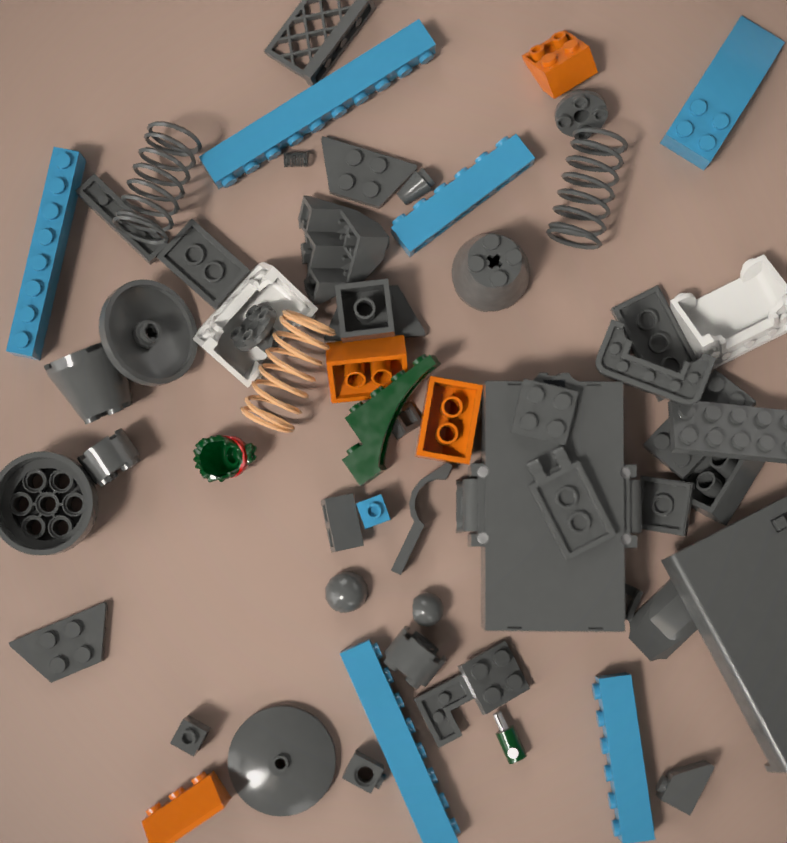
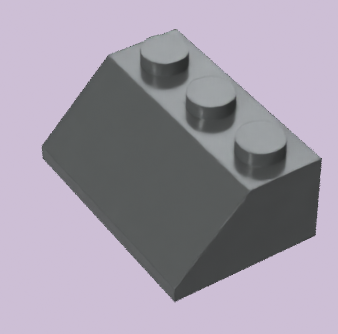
[680,456,765,526]

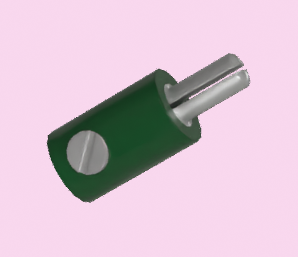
[493,711,527,764]

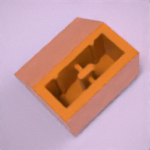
[522,30,598,99]

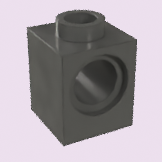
[170,715,211,757]
[342,750,386,794]

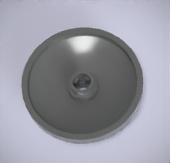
[99,279,198,386]
[228,705,336,816]

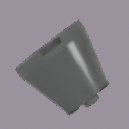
[451,233,530,312]
[44,342,133,425]

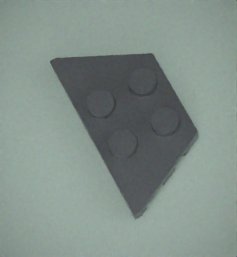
[321,136,418,209]
[324,285,425,343]
[9,602,108,683]

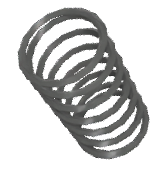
[112,121,202,245]
[546,127,629,250]

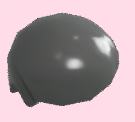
[325,571,368,613]

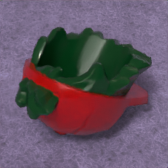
[193,435,257,482]

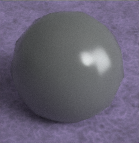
[412,592,444,627]

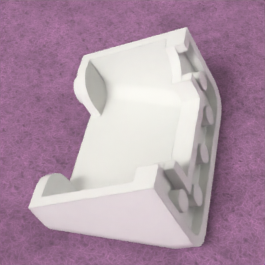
[670,254,787,370]
[193,262,318,388]

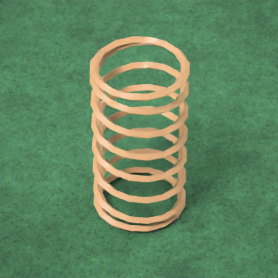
[241,309,336,433]

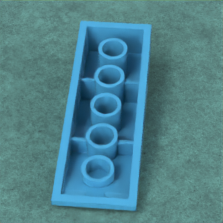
[660,15,785,171]

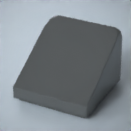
[392,401,421,440]

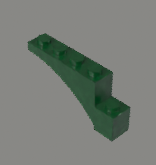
[342,354,441,486]

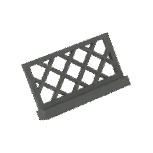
[264,0,376,86]

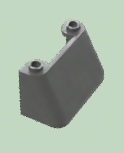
[596,319,716,406]

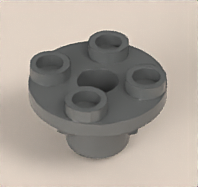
[555,89,608,139]
[230,305,282,353]

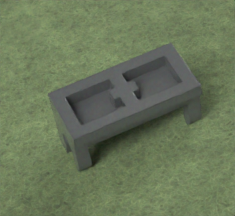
[321,493,364,553]

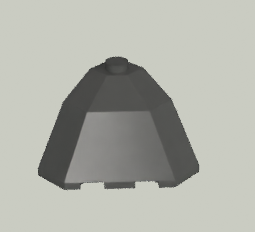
[298,195,389,305]

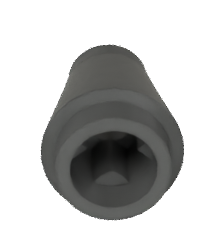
[396,168,435,205]

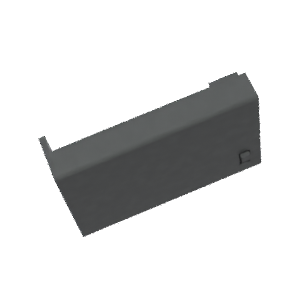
[661,496,787,773]

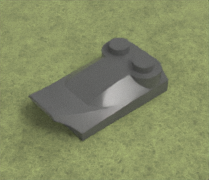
[629,579,698,661]

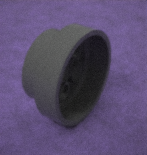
[0,452,98,556]

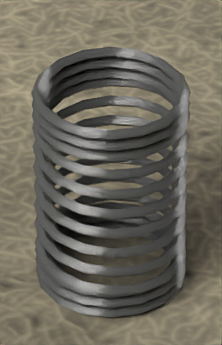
[284,151,308,167]

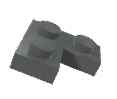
[414,674,474,748]

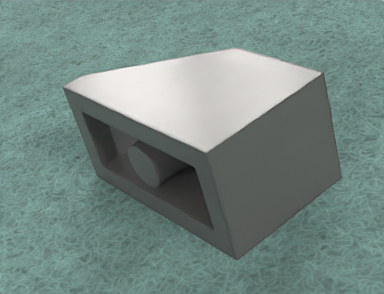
[656,760,715,816]

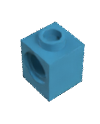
[356,494,391,529]

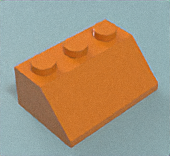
[325,335,408,403]
[415,376,483,465]
[142,771,232,843]

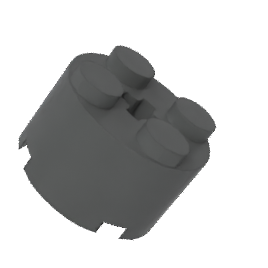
[77,428,141,487]
[384,626,447,689]

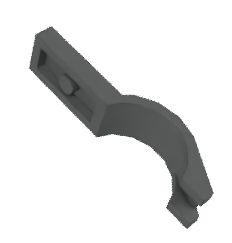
[391,463,452,575]

